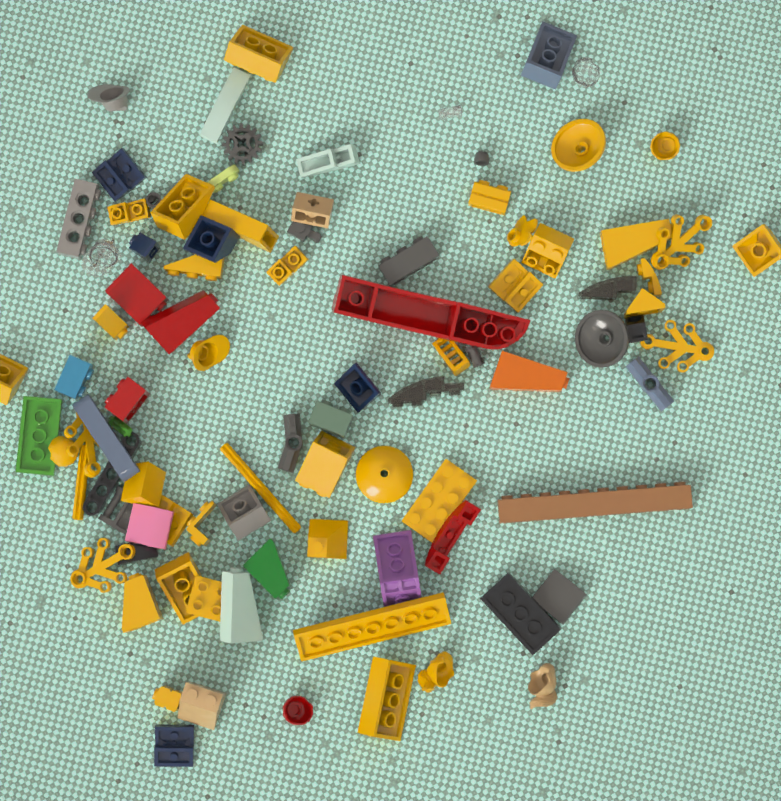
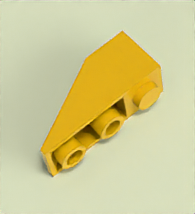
[163,255,225,281]

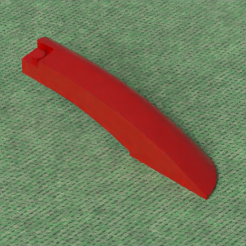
[332,275,530,350]

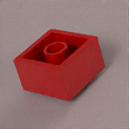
[104,377,150,424]

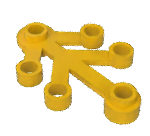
[651,214,712,270]
[640,320,714,373]
[64,412,113,478]
[70,538,136,593]

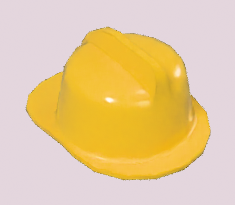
[187,335,230,371]

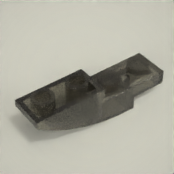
[388,376,464,408]

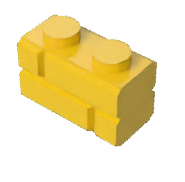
[468,180,511,216]
[152,685,182,712]

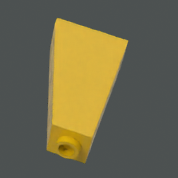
[202,199,279,253]
[600,219,674,270]

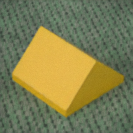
[623,288,665,319]
[121,461,166,508]

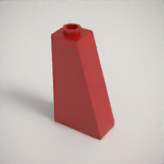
[141,290,220,355]

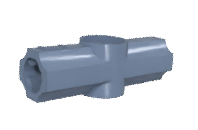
[626,356,674,412]

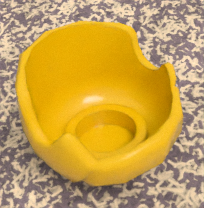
[650,131,680,160]
[48,436,78,467]

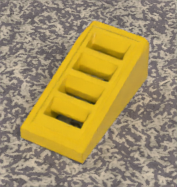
[432,338,471,376]

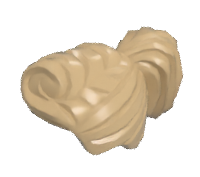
[528,663,557,709]

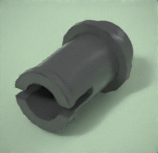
[465,345,485,368]

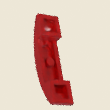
[424,500,481,574]

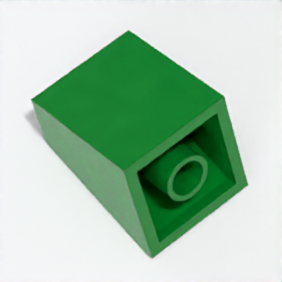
[242,538,291,599]

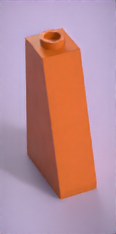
[489,351,570,392]

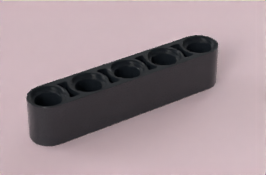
[83,432,142,517]

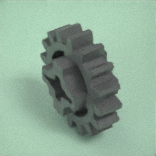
[222,123,263,166]

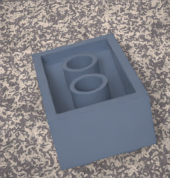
[521,21,577,90]

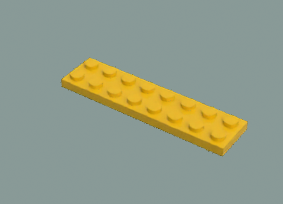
[293,592,451,662]

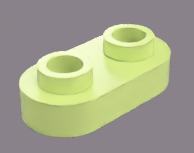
[207,164,240,193]

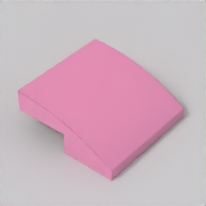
[125,503,174,550]

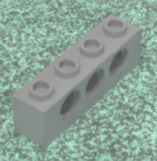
[56,178,101,260]

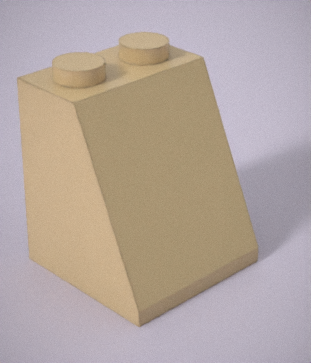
[178,681,226,730]

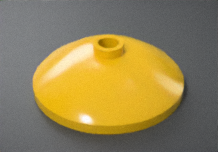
[551,119,606,172]
[356,446,413,503]

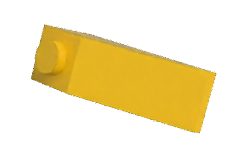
[93,304,129,340]

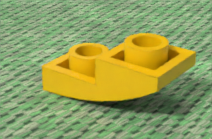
[107,198,151,225]
[266,246,309,286]
[637,258,662,297]

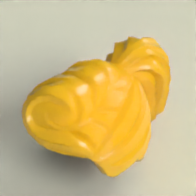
[417,651,454,693]

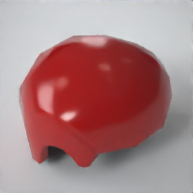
[282,696,313,725]

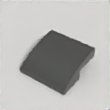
[533,569,587,625]

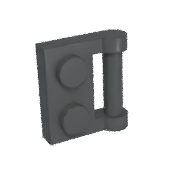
[98,486,133,535]

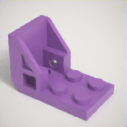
[373,530,422,607]

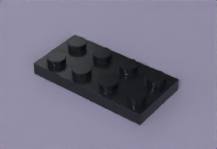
[480,572,562,655]

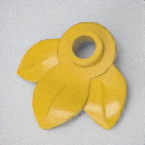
[507,215,538,247]

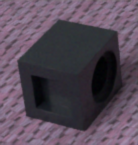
[625,314,648,343]

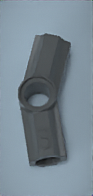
[278,414,303,473]

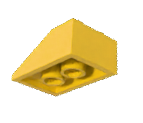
[150,174,215,240]
[154,552,202,625]

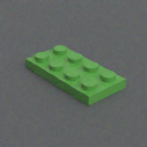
[15,396,63,476]

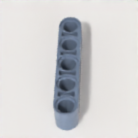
[72,394,140,482]

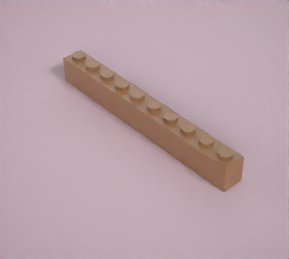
[497,482,693,524]

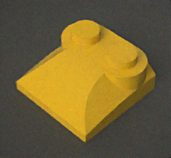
[732,224,781,277]

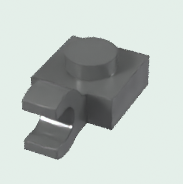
[287,221,322,243]

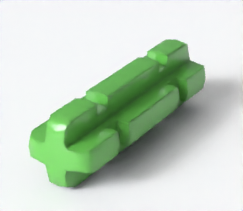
[108,416,132,437]

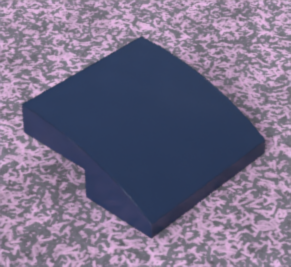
[91,148,147,202]
[154,724,194,767]

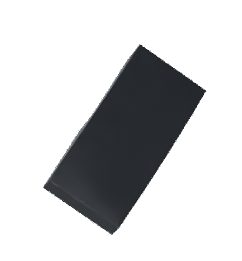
[114,543,158,565]

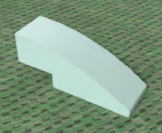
[296,144,360,178]

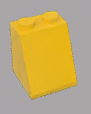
[295,430,356,498]
[122,573,163,633]

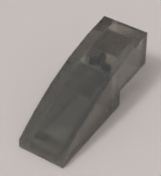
[577,276,637,300]

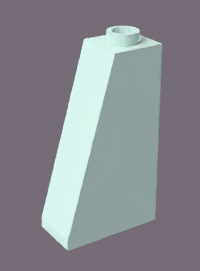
[220,567,263,644]

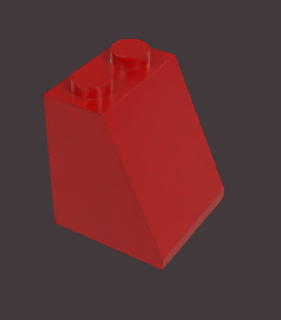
[105,263,168,327]

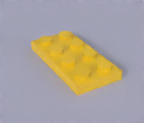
[402,459,477,543]

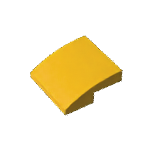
[488,259,543,313]
[159,495,194,547]

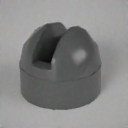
[474,150,489,166]
[146,192,161,209]

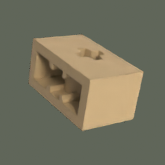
[291,192,334,228]

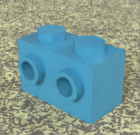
[54,355,94,401]

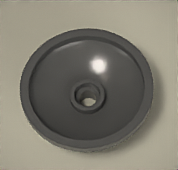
[575,310,629,368]

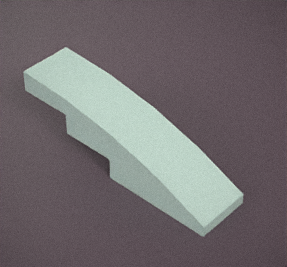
[200,67,251,144]

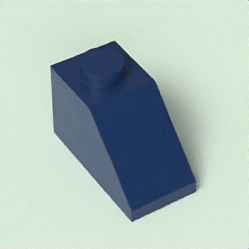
[129,232,160,263]

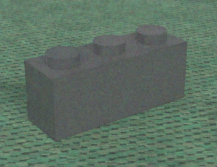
[378,236,439,287]

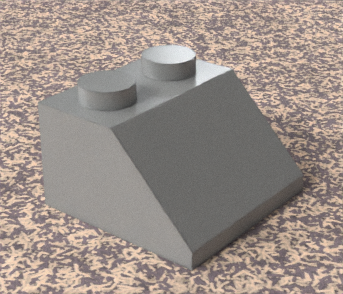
[217,484,271,541]

